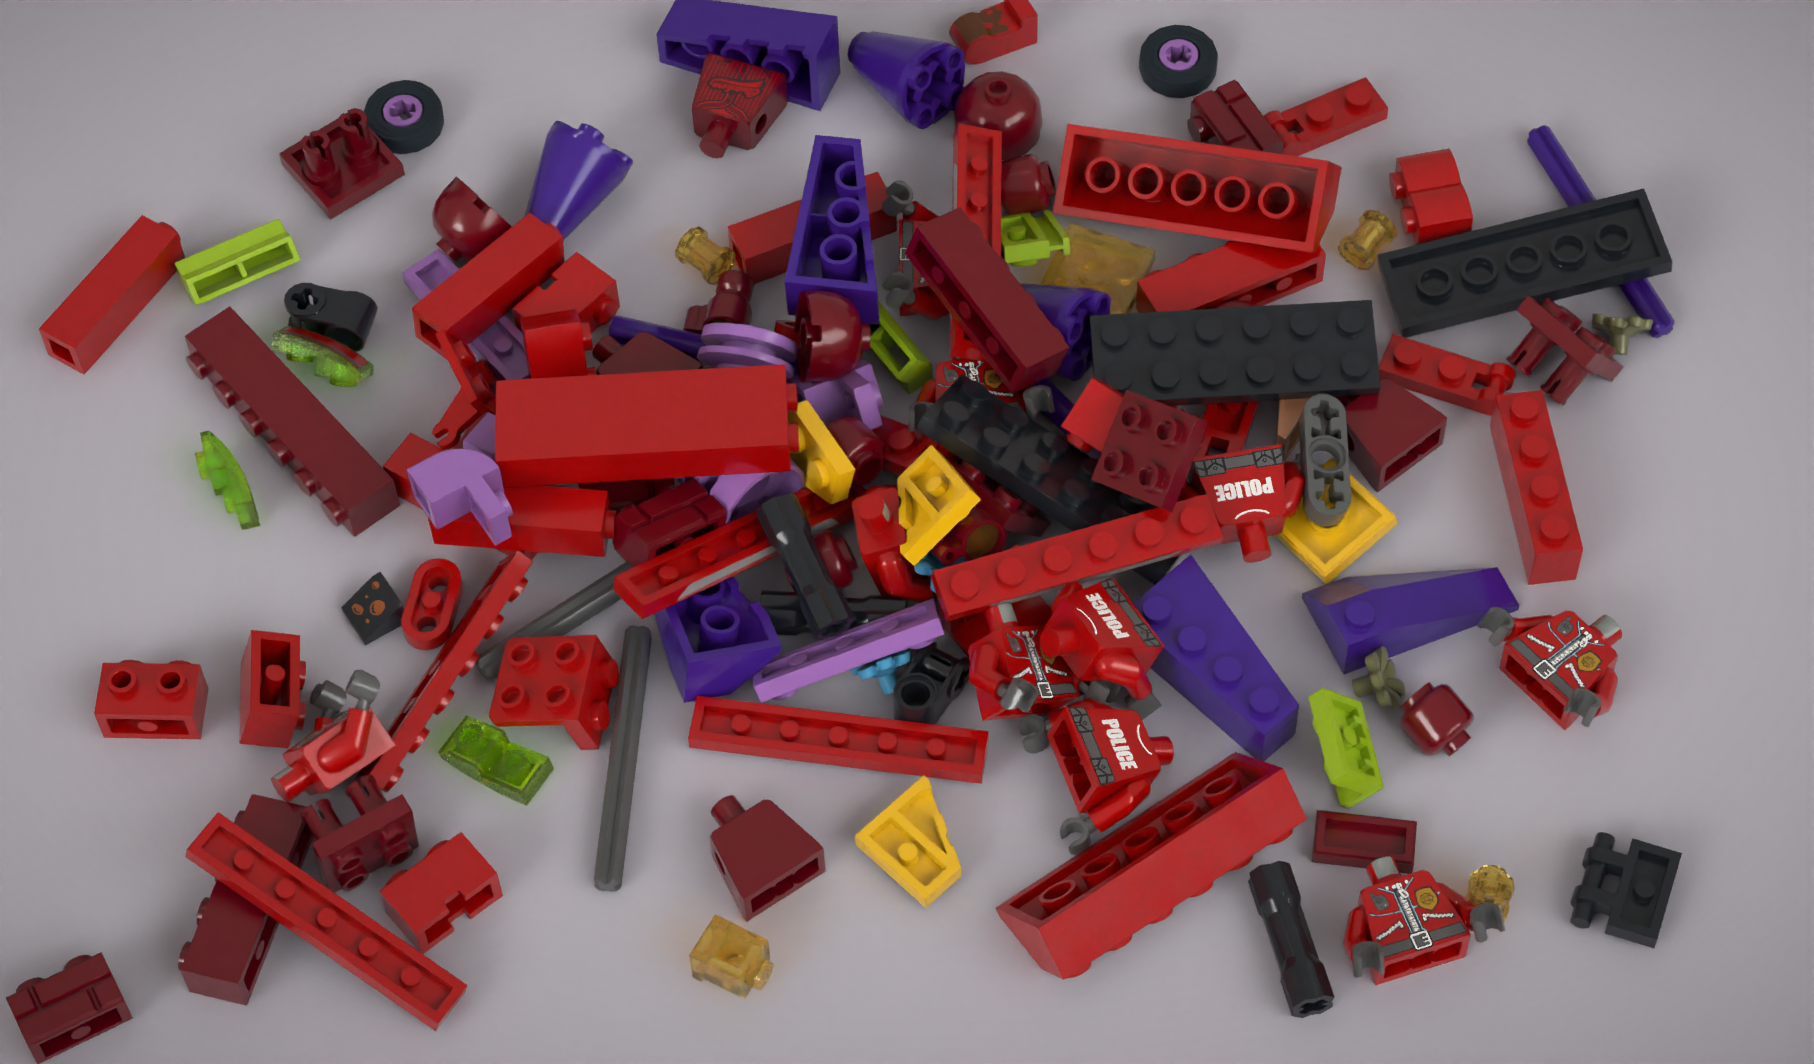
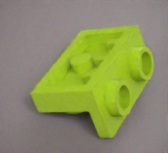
[1308,688,1384,808]

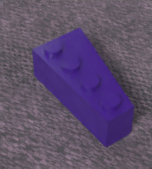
[656,0,841,111]
[784,135,880,325]
[1133,554,1299,761]

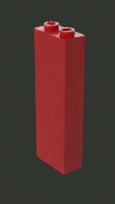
[495,364,799,488]

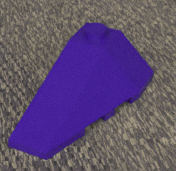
[1302,567,1519,675]
[654,577,782,703]

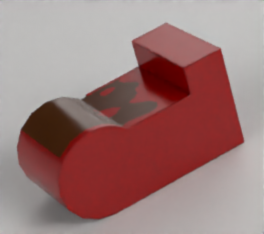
[949,0,1038,65]

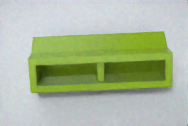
[175,218,301,306]
[870,300,933,394]

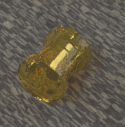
[1338,209,1397,270]
[675,226,736,285]
[1465,865,1515,922]

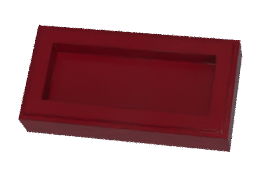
[1311,810,1417,874]

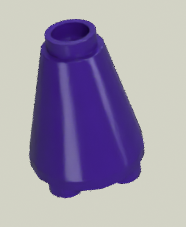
[847,31,965,129]
[524,121,633,240]
[1020,283,1111,381]

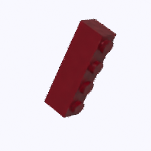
[905,207,1070,394]
[178,794,314,1006]

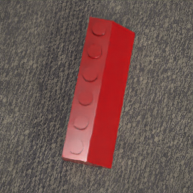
[1052,124,1342,253]
[995,752,1307,980]

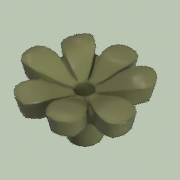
[1592,313,1653,355]
[1352,646,1405,710]

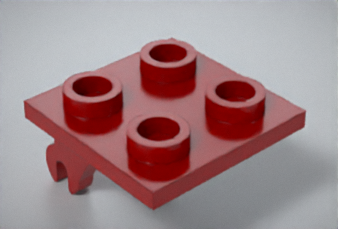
[432,329,497,450]

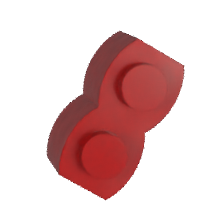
[1389,148,1473,245]

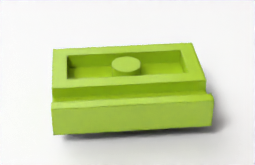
[1001,210,1070,267]

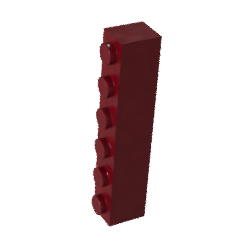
[184,306,400,537]

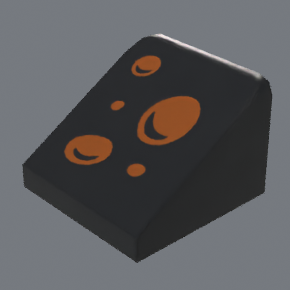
[341,572,404,645]

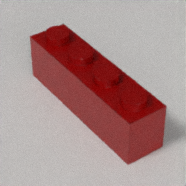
[1136,240,1326,313]
[1490,390,1583,585]

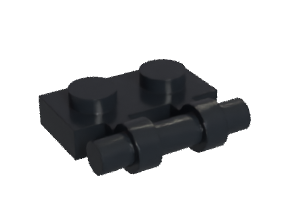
[1570,832,1682,948]

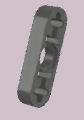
[1299,394,1351,527]

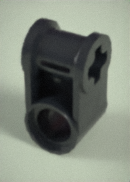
[284,283,378,352]
[894,641,970,725]

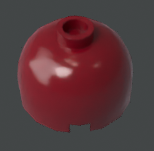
[954,71,1042,161]
[432,176,512,262]
[794,290,871,384]

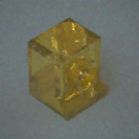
[689,914,773,999]

